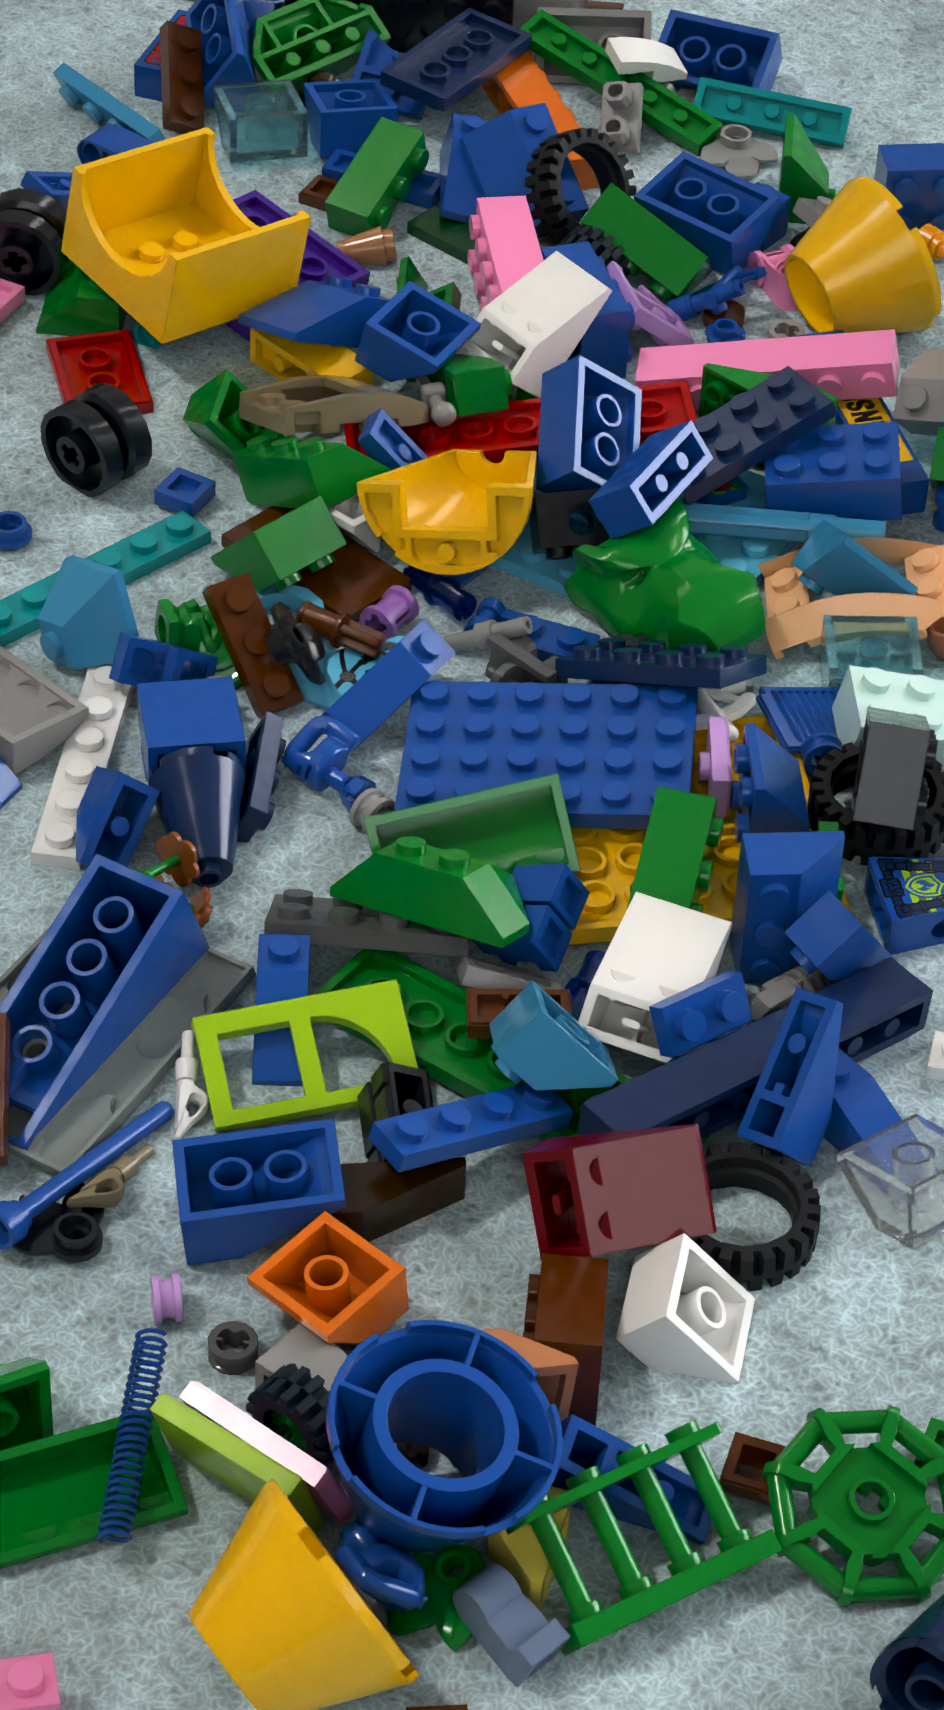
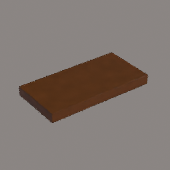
[221,506,412,622]

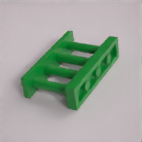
[505,1420,782,1656]

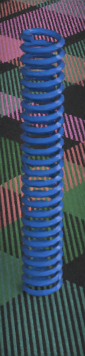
[96,1327,168,1544]

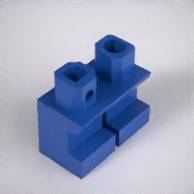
[472,863,590,972]

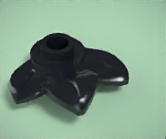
[265,602,325,685]
[12,1183,105,1263]

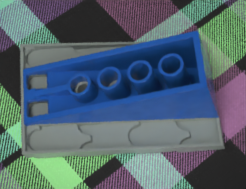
[0,854,256,1175]

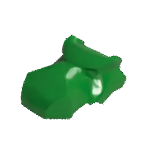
[564,498,766,652]

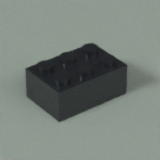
[851,707,938,830]

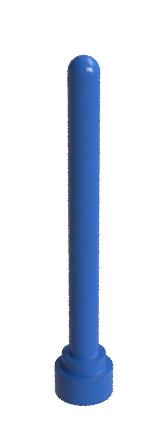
[0,1101,174,1250]

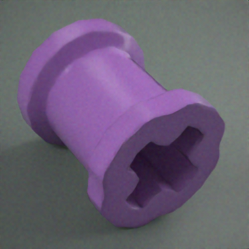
[360,585,419,640]

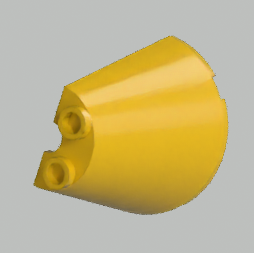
[356,449,537,575]

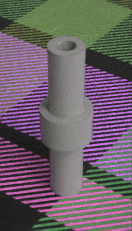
[443,616,533,652]

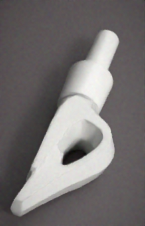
[173,1030,209,1140]

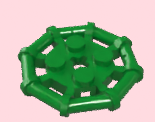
[761,1405,944,1607]

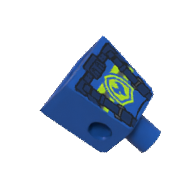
[864,857,944,955]

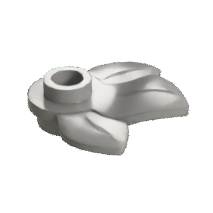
[700,124,778,181]

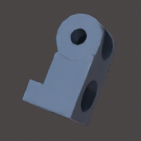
[452,1563,571,1687]

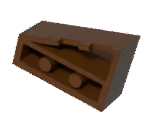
[523,1253,609,1426]

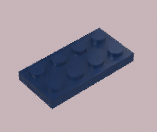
[380,8,532,113]
[678,366,837,506]
[555,638,767,689]

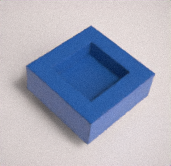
[154,467,216,517]

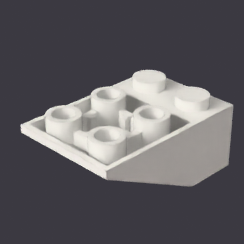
[463,251,613,398]
[578,892,733,1064]

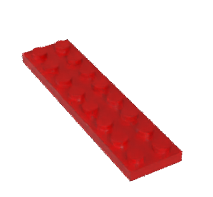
[344,381,697,463]

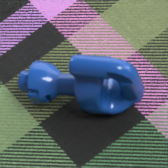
[281,715,376,810]
[335,1520,428,1613]

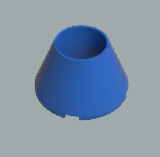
[326,1320,563,1552]

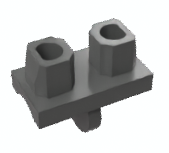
[485,632,568,683]

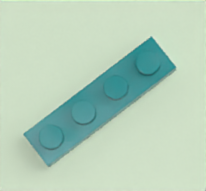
[693,76,852,148]

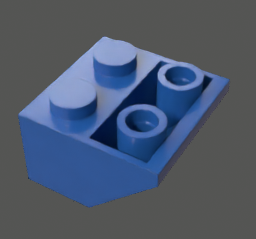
[730,724,810,843]

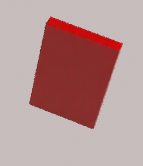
[46,329,154,414]

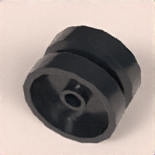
[0,188,67,296]
[40,383,152,498]

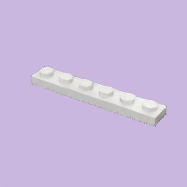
[31,666,134,870]

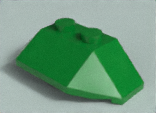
[250,0,391,97]
[330,836,530,948]

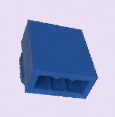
[137,677,246,782]

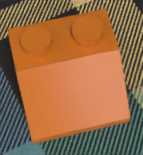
[247,1211,409,1343]

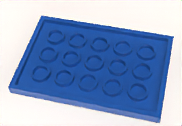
[394,681,698,829]

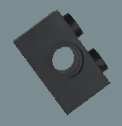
[529,489,610,560]

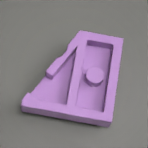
[606,260,695,346]

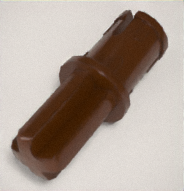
[296,601,387,659]

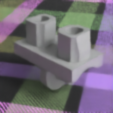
[600,81,644,154]

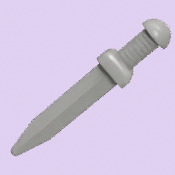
[417,375,456,427]

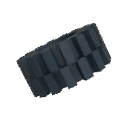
[246,1363,334,1466]

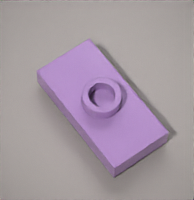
[698,717,732,818]

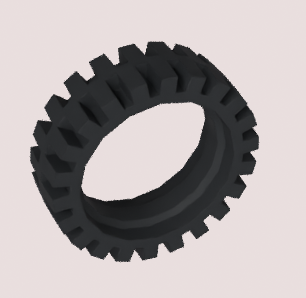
[525,127,637,245]
[807,740,944,866]
[690,1142,821,1291]

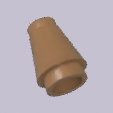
[336,226,397,266]

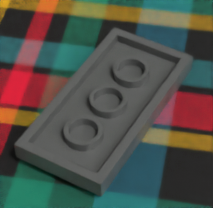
[264,889,471,957]

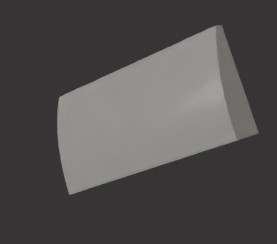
[0,646,89,774]

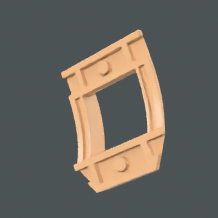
[758,537,944,660]

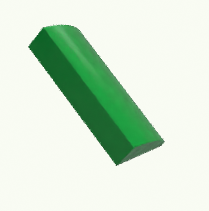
[364,773,581,875]
[0,1409,189,1569]

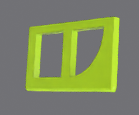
[190,979,418,1133]

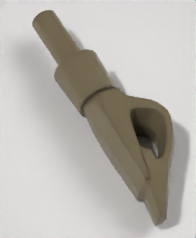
[66,1144,155,1208]

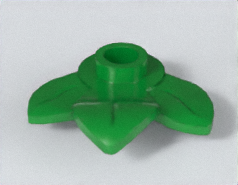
[387,1545,485,1651]

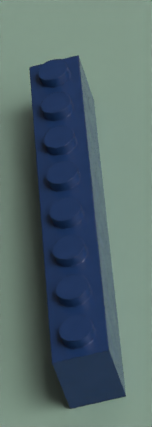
[577,957,933,1139]

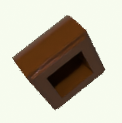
[719,1432,786,1506]

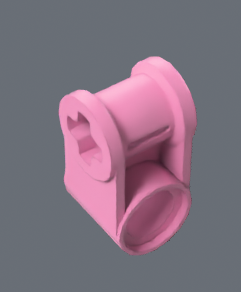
[747,244,799,311]

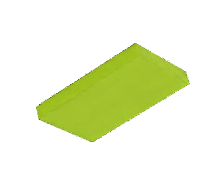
[149,1393,324,1534]

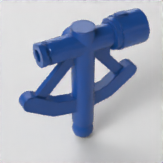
[667,265,767,322]

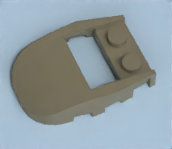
[239,375,430,436]

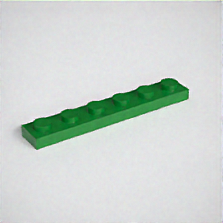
[519,9,723,156]

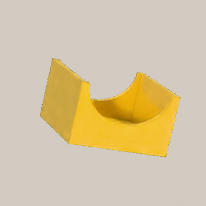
[61,127,311,344]

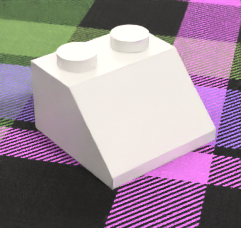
[616,1233,755,1384]

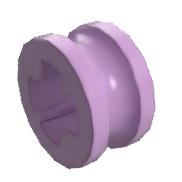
[150,1273,183,1325]

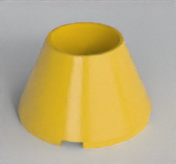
[784,176,942,333]
[188,1478,420,1710]

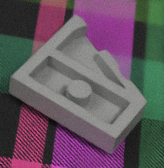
[453,949,563,989]

